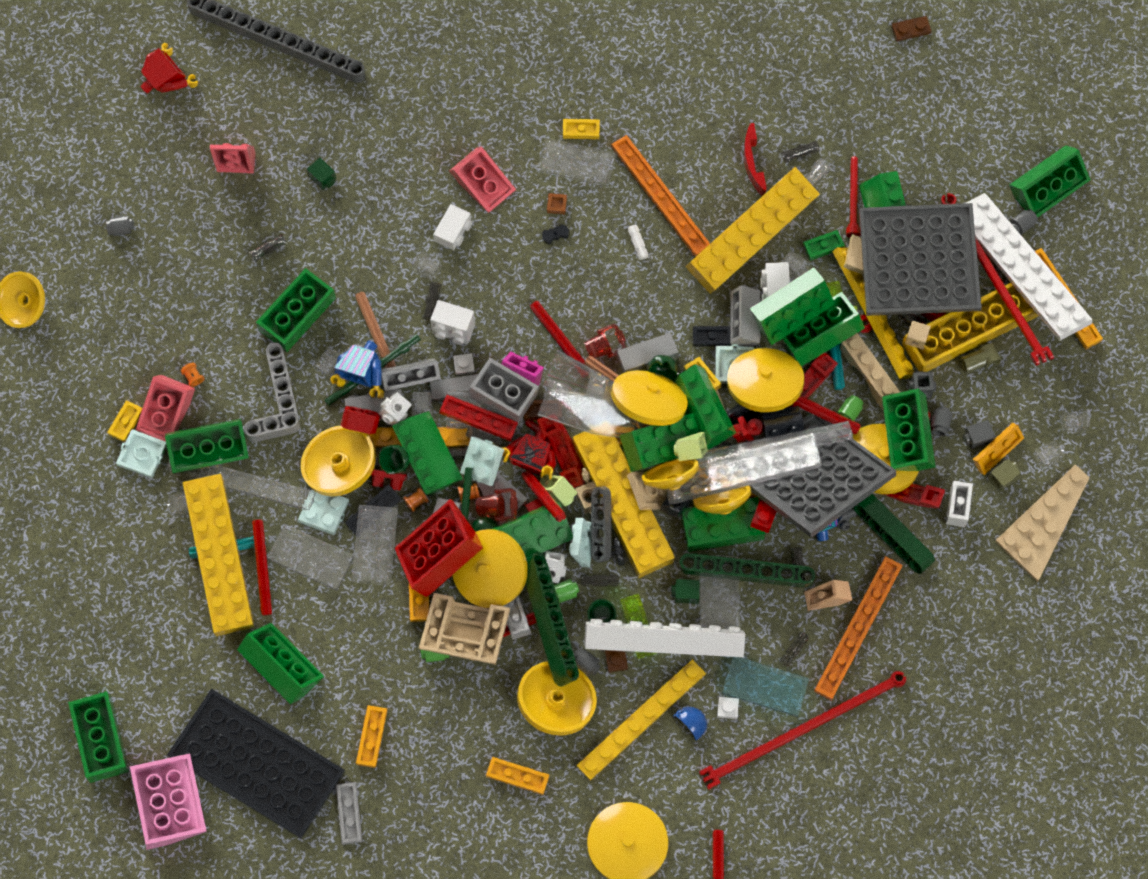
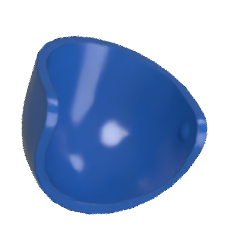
[673,707,707,741]

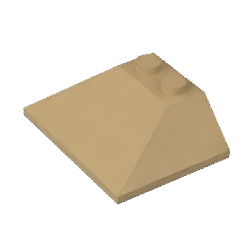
[419,593,510,665]

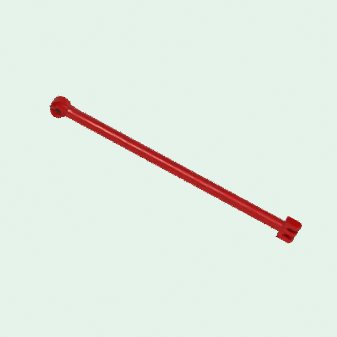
[941,193,1054,366]
[699,671,906,790]

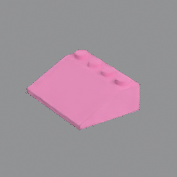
[130,754,206,850]

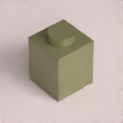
[988,459,1021,491]

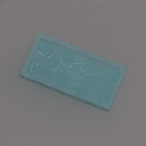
[722,657,809,717]

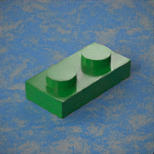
[803,230,845,261]

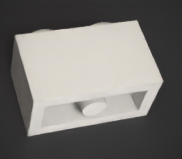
[433,204,472,250]
[946,481,973,527]

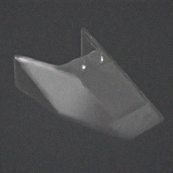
[538,350,651,438]

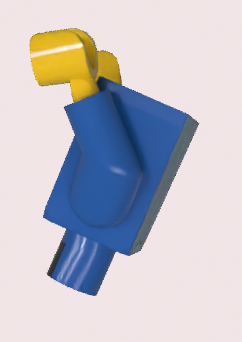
[330,341,384,399]

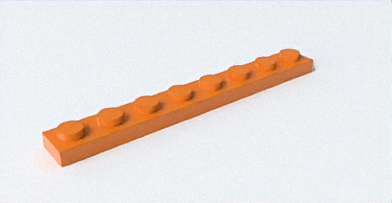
[611,135,710,257]
[814,556,903,701]

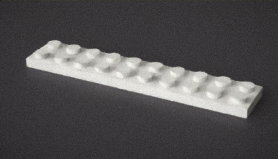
[967,193,1092,341]

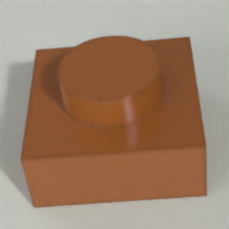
[547,193,567,215]

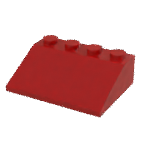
[394,499,483,597]

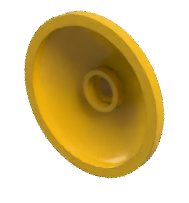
[0,271,45,328]
[642,459,699,490]
[693,482,751,515]

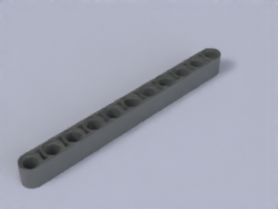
[187,0,366,83]

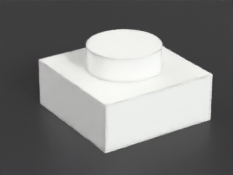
[453,353,475,376]
[717,697,739,719]

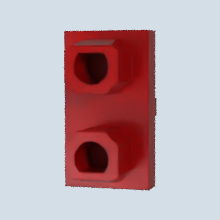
[733,416,763,444]
[371,466,407,491]

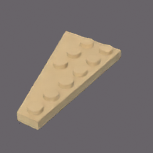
[995,464,1090,582]

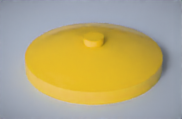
[727,348,804,412]
[611,371,688,426]
[851,424,919,494]
[301,426,376,496]
[452,529,528,608]
[517,661,597,736]
[587,802,668,879]

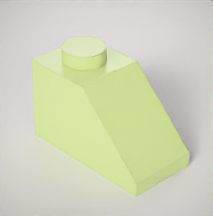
[674,432,708,461]
[539,475,578,506]

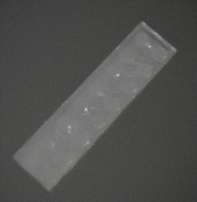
[666,434,822,505]

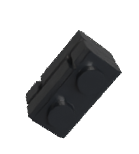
[761,406,804,439]

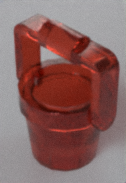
[584,323,627,359]
[476,488,518,521]

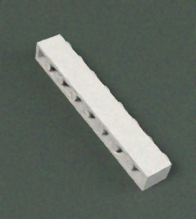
[584,619,745,657]

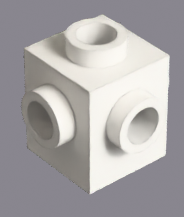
[378,392,412,425]
[544,551,567,583]

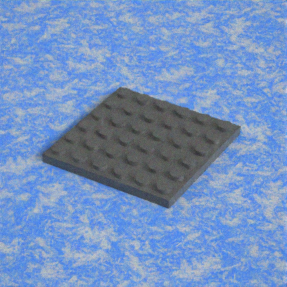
[859,203,981,316]
[730,413,896,538]

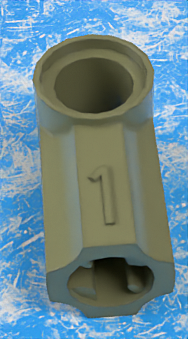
[960,343,1001,373]

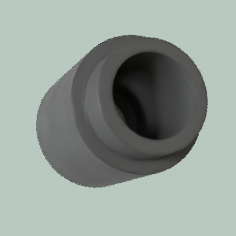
[1010,209,1038,235]
[106,215,135,236]
[930,407,953,436]
[574,648,601,676]

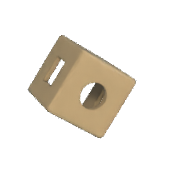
[905,321,931,349]

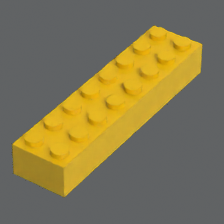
[685,167,820,294]
[902,283,1038,372]
[572,421,675,578]
[183,474,255,636]

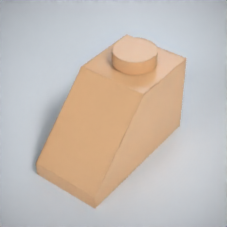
[804,580,852,611]

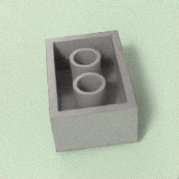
[469,358,539,424]

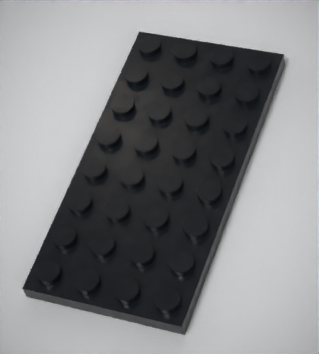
[167,689,345,839]

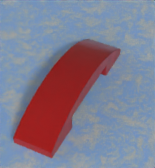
[744,123,767,196]
[786,353,838,408]
[537,413,585,488]
[882,483,945,508]

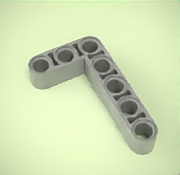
[244,343,300,442]

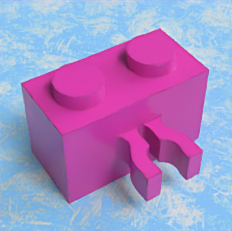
[502,351,544,386]

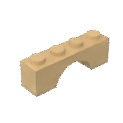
[840,333,900,410]

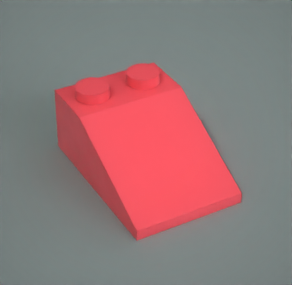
[210,143,256,173]
[449,146,516,213]
[136,375,195,442]

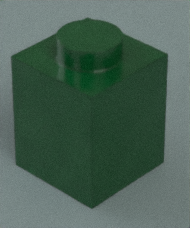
[306,157,337,190]
[671,579,700,604]

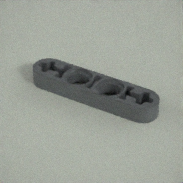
[591,486,611,563]

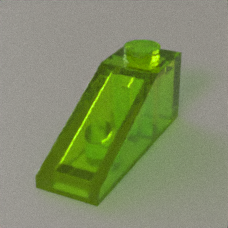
[620,594,657,659]

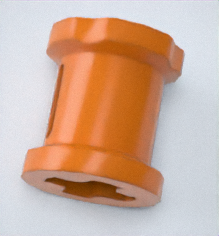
[180,362,205,388]
[458,483,480,504]
[403,488,429,512]

